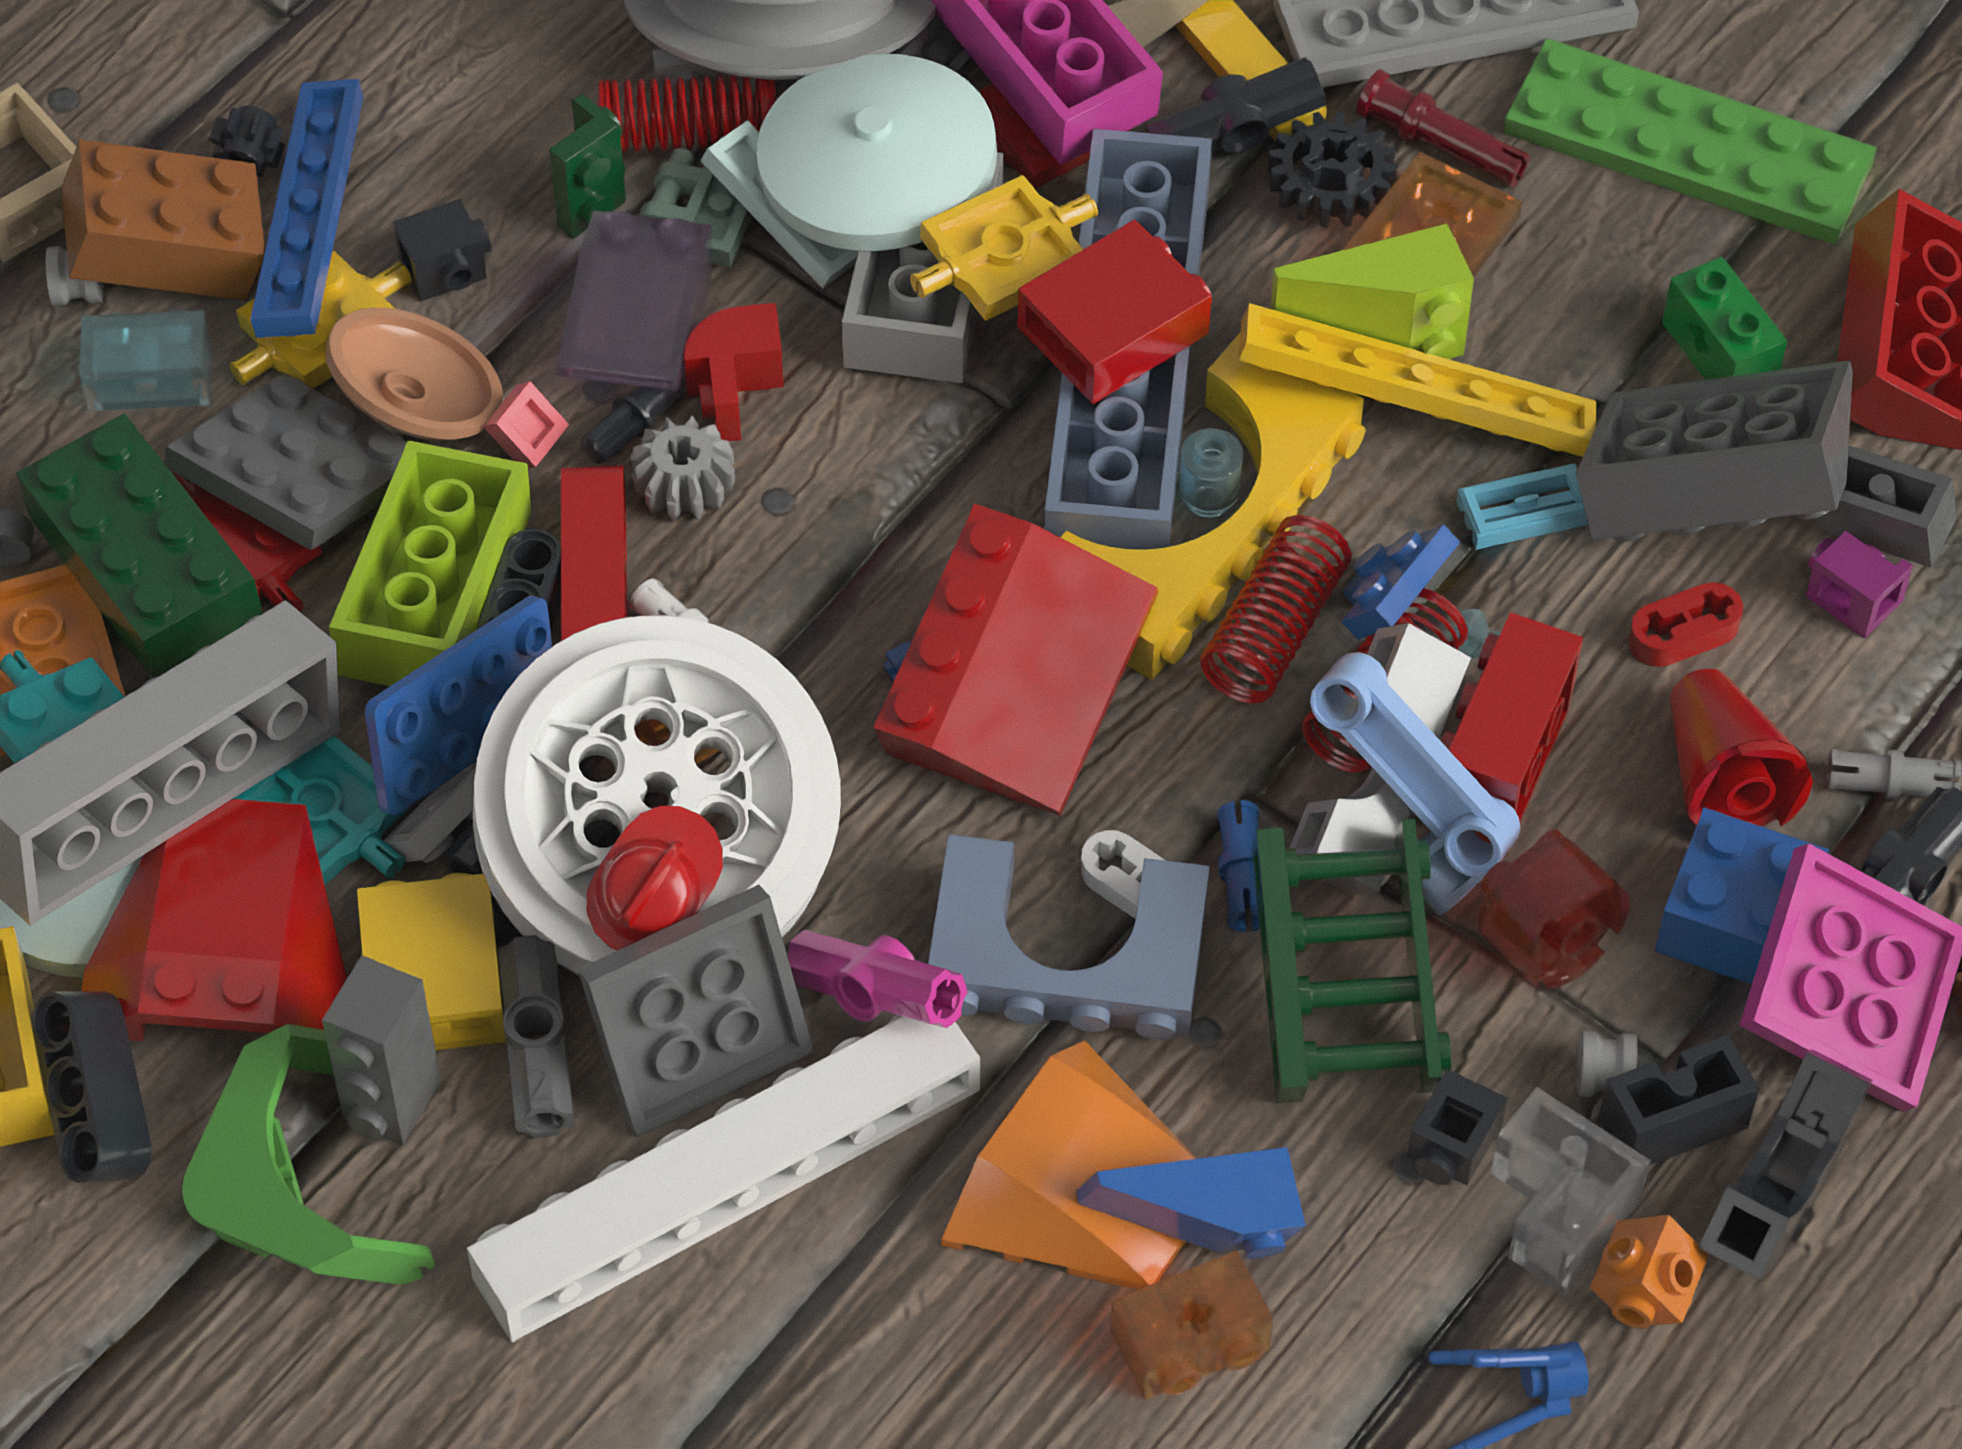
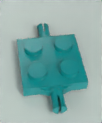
[0,650,124,764]
[233,736,410,885]

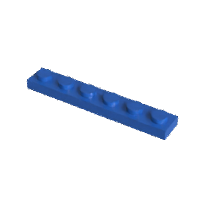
[250,79,363,338]

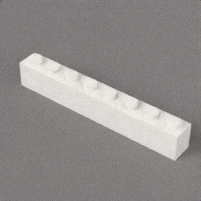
[467,1014,980,1342]

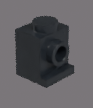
[1407,1069,1508,1186]

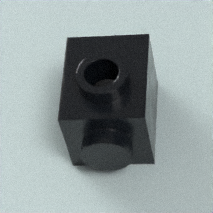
[393,199,491,302]

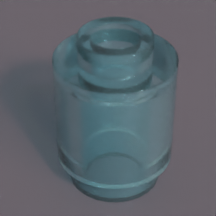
[1179,428,1243,517]

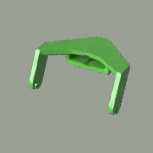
[182,1024,435,1284]

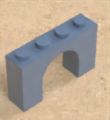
[928,835,1210,1040]

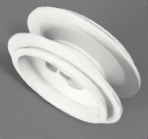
[473,616,841,975]

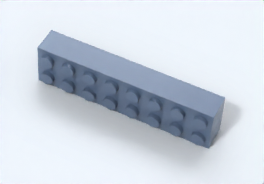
[1044,129,1212,550]

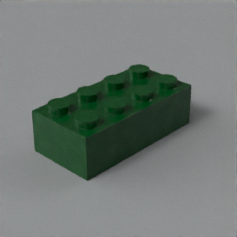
[16,413,263,678]

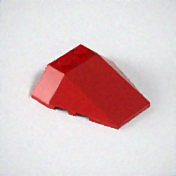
[81,799,347,1042]

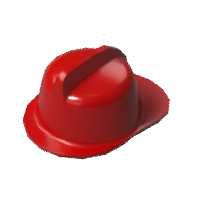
[586,806,723,951]

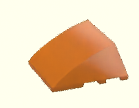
[941,1040,1197,1293]

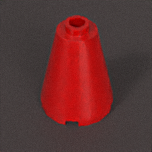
[1669,669,1813,827]

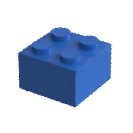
[1655,808,1829,984]

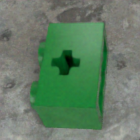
[1662,256,1787,380]

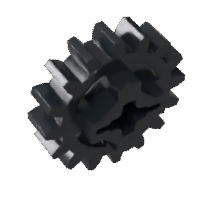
[1268,112,1397,227]

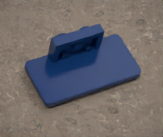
[365,596,552,816]

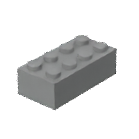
[842,152,1003,384]

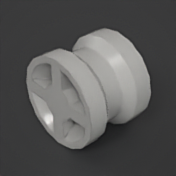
[46,246,104,306]
[1576,1030,1637,1097]

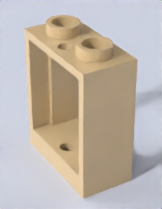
[0,82,76,263]

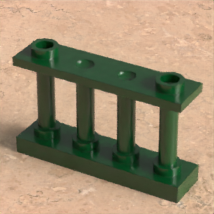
[1252,819,1452,1103]

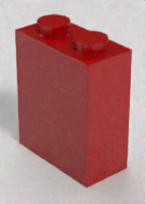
[1018,219,1212,404]

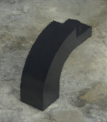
[1698,1049,1873,1280]

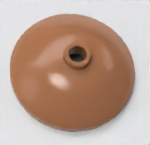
[325,308,503,441]

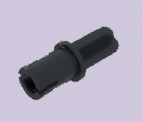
[580,367,685,464]

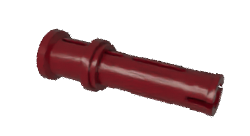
[1356,69,1530,188]

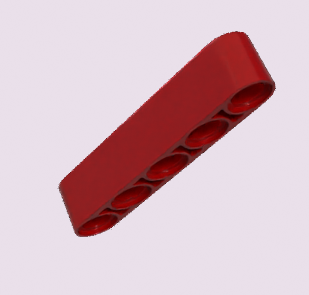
[561,465,628,641]

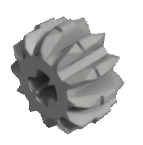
[631,416,735,522]

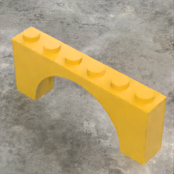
[1060,333,1365,680]

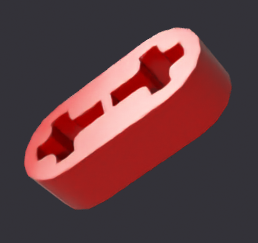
[1628,582,1743,667]

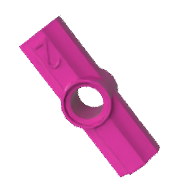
[788,930,968,1029]

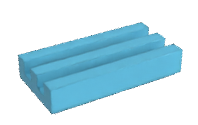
[1456,463,1589,550]

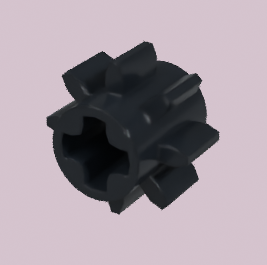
[208,106,286,177]

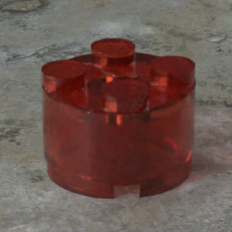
[1478,830,1630,989]

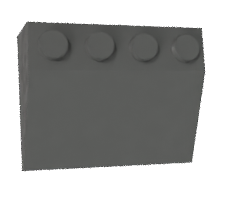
[1576,361,1853,542]

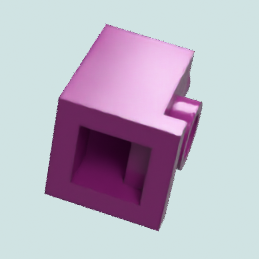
[1806,531,1913,639]

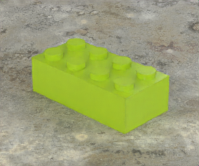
[329,441,532,686]

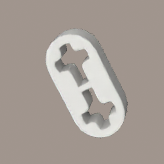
[1081,830,1166,919]

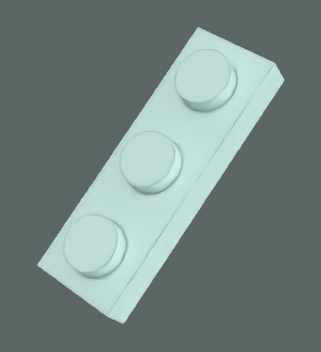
[701,121,859,289]

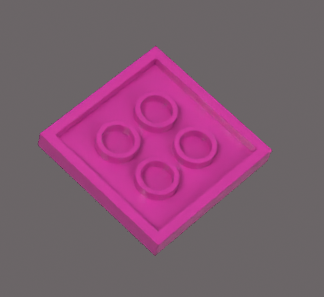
[1739,843,1962,1111]

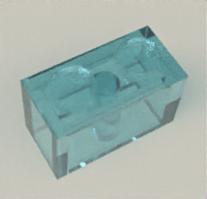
[79,310,212,411]

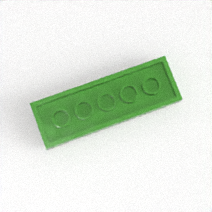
[1504,38,1877,245]

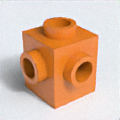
[1590,1215,1709,1329]

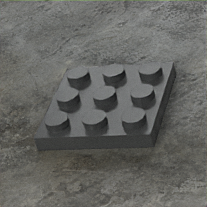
[164,373,407,551]
[578,884,814,1138]

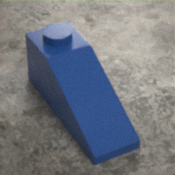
[1076,1147,1306,1259]

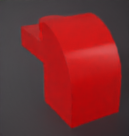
[684,303,784,441]

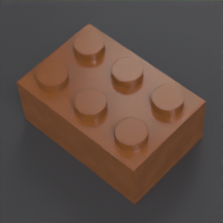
[62,139,265,301]

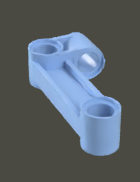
[1310,652,1521,916]

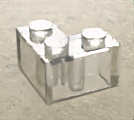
[1491,1087,1650,1295]

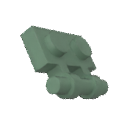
[635,148,752,267]

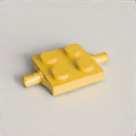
[910,175,1098,321]
[229,251,412,389]

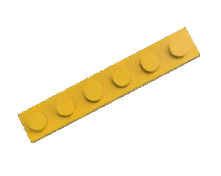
[1239,303,1596,457]

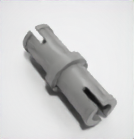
[1826,748,1962,800]

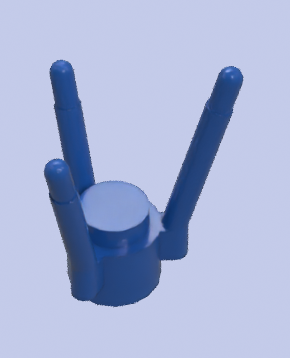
[1427,1341,1589,1449]

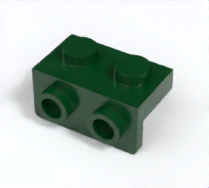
[549,93,626,239]

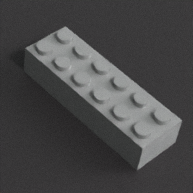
[0,600,340,926]

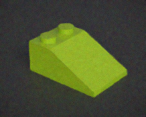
[1271,224,1474,360]

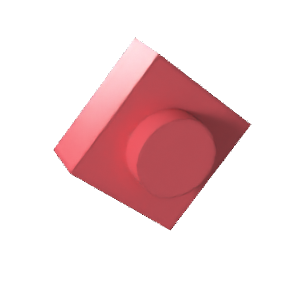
[483,381,569,469]

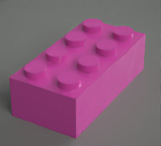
[930,0,1163,165]

